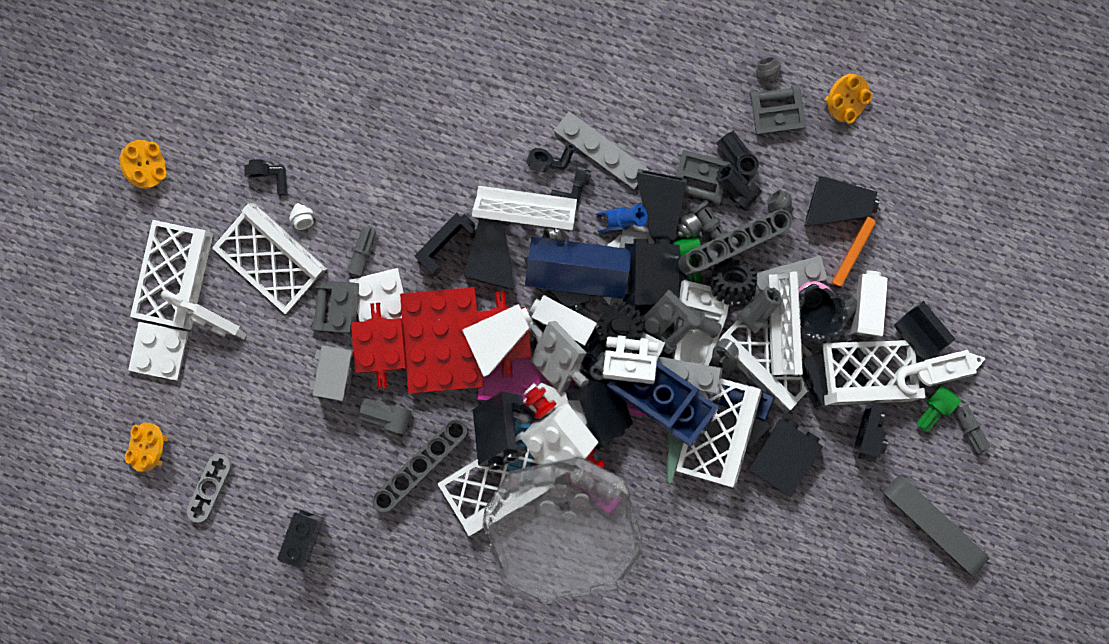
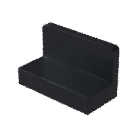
[894,301,955,361]

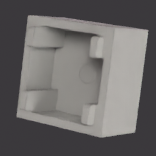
[309,346,354,401]

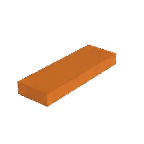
[830,217,876,288]

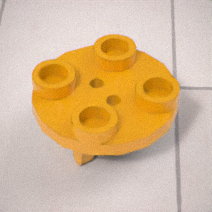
[824,73,873,124]
[119,140,167,189]
[125,422,168,472]

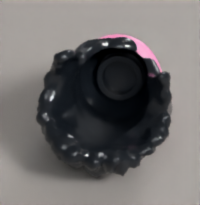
[798,281,848,344]

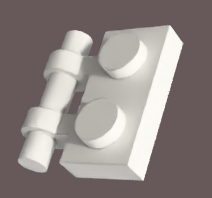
[603,335,658,384]

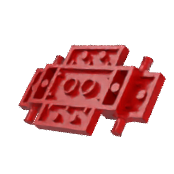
[351,287,531,394]

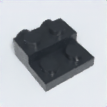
[852,403,888,463]

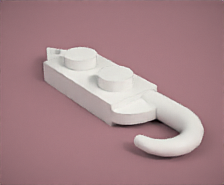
[161,290,247,340]
[897,350,985,395]

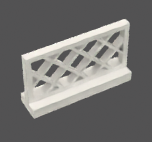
[472,186,577,230]
[212,203,327,314]
[130,220,213,330]
[767,272,802,375]
[717,319,813,413]
[823,340,925,406]
[676,379,762,488]
[437,431,555,536]

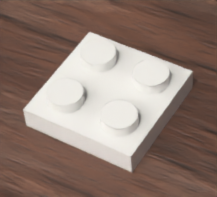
[349,268,404,322]
[128,322,189,381]

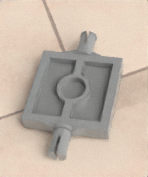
[529,321,589,393]

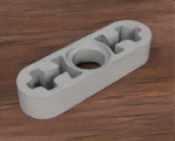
[187,454,232,523]

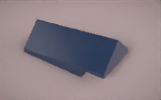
[525,237,631,299]
[607,350,719,447]

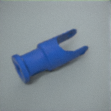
[596,204,648,233]

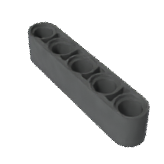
[678,210,792,276]
[372,419,468,512]
[882,475,990,577]

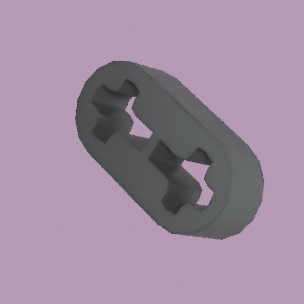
[711,338,739,379]

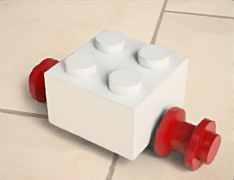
[520,386,605,480]

